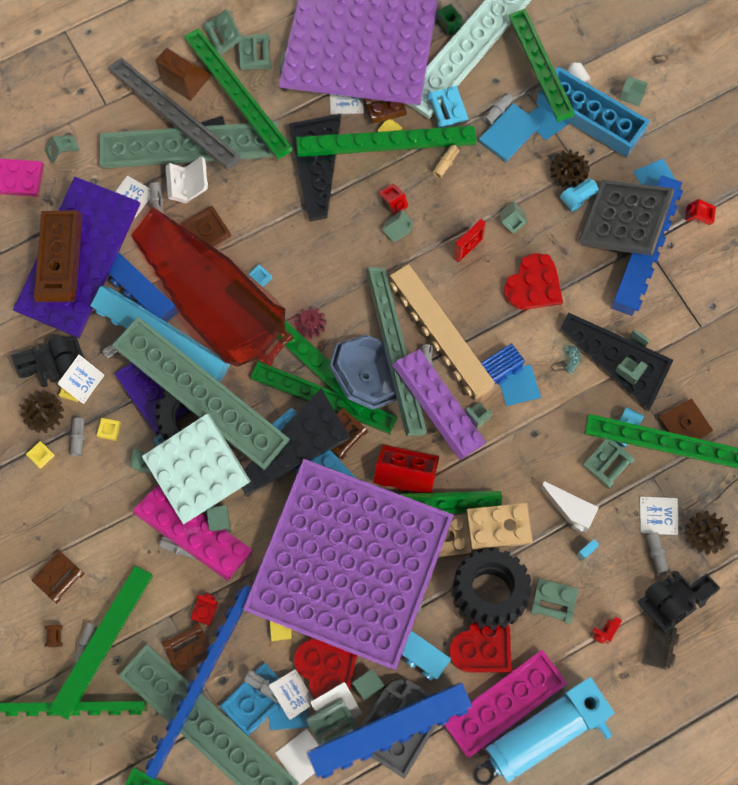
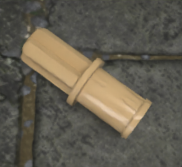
[432,145,459,179]

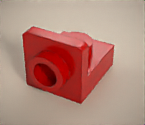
[379,183,409,215]
[685,199,716,225]
[190,593,219,627]
[590,616,623,644]

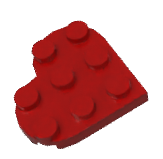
[504,253,563,310]
[449,622,512,673]
[294,639,358,699]

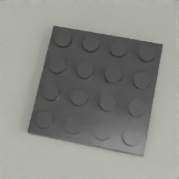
[580,180,674,256]

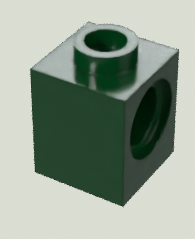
[436,3,463,36]

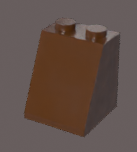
[155,48,212,101]

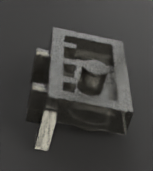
[642,623,679,670]

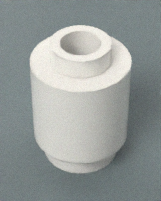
[567,62,591,84]

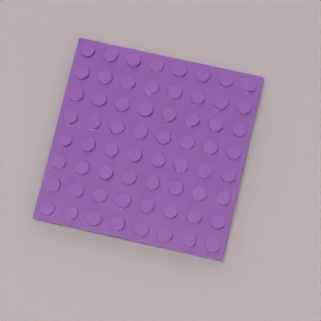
[279,0,438,105]
[243,459,454,670]

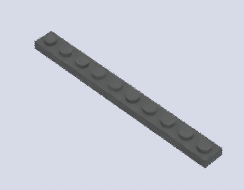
[108,57,241,171]

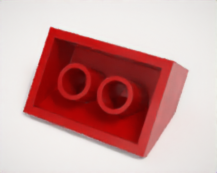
[373,444,440,493]

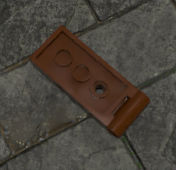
[34,210,83,302]

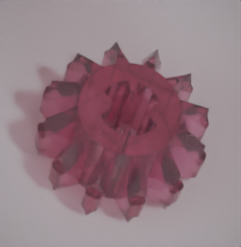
[294,306,327,339]

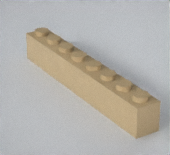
[389,264,495,400]

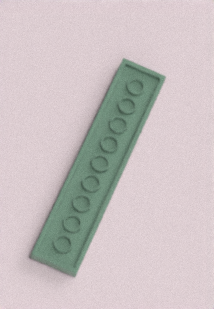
[100,121,279,169]
[112,317,290,470]
[119,644,299,785]

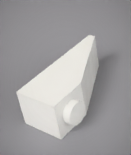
[541,481,599,533]

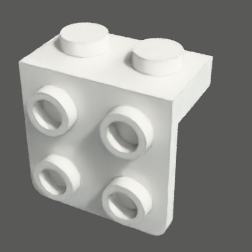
[166,157,208,204]

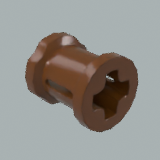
[44,625,63,647]

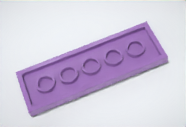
[393,349,487,460]

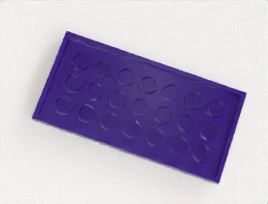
[13,176,141,339]

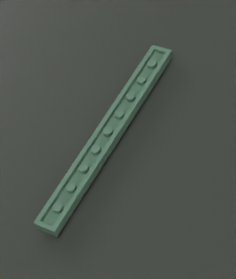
[366,267,427,436]

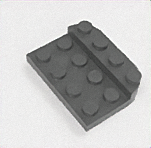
[360,679,437,779]

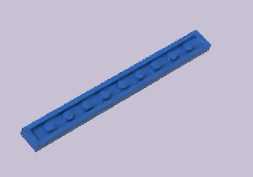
[145,585,252,780]

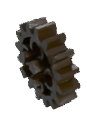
[550,150,590,188]
[21,391,64,433]
[684,511,730,555]

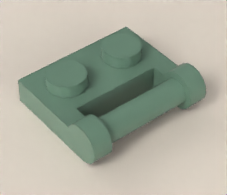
[203,9,243,56]
[239,34,272,70]
[582,439,635,489]
[531,579,578,624]
[306,698,358,745]

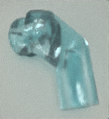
[565,346,581,374]

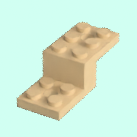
[438,503,533,558]

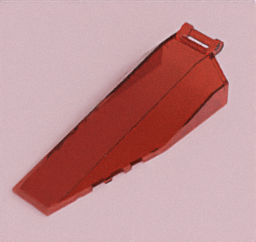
[131,207,294,367]

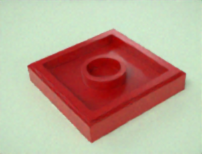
[454,219,486,262]

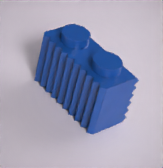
[481,343,525,385]

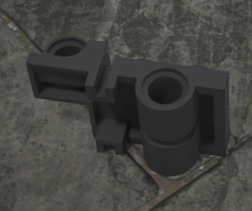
[11,336,84,387]
[638,571,720,634]

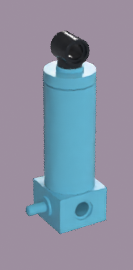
[472,677,615,785]

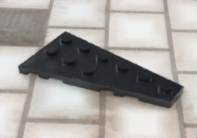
[289,113,341,222]
[560,312,673,412]
[242,388,350,496]

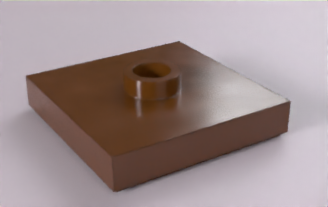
[181,206,231,254]
[658,398,713,439]

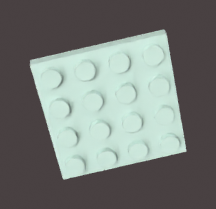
[142,414,251,524]

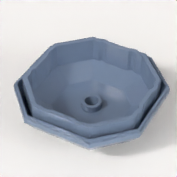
[329,334,397,410]

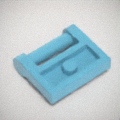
[427,85,468,128]

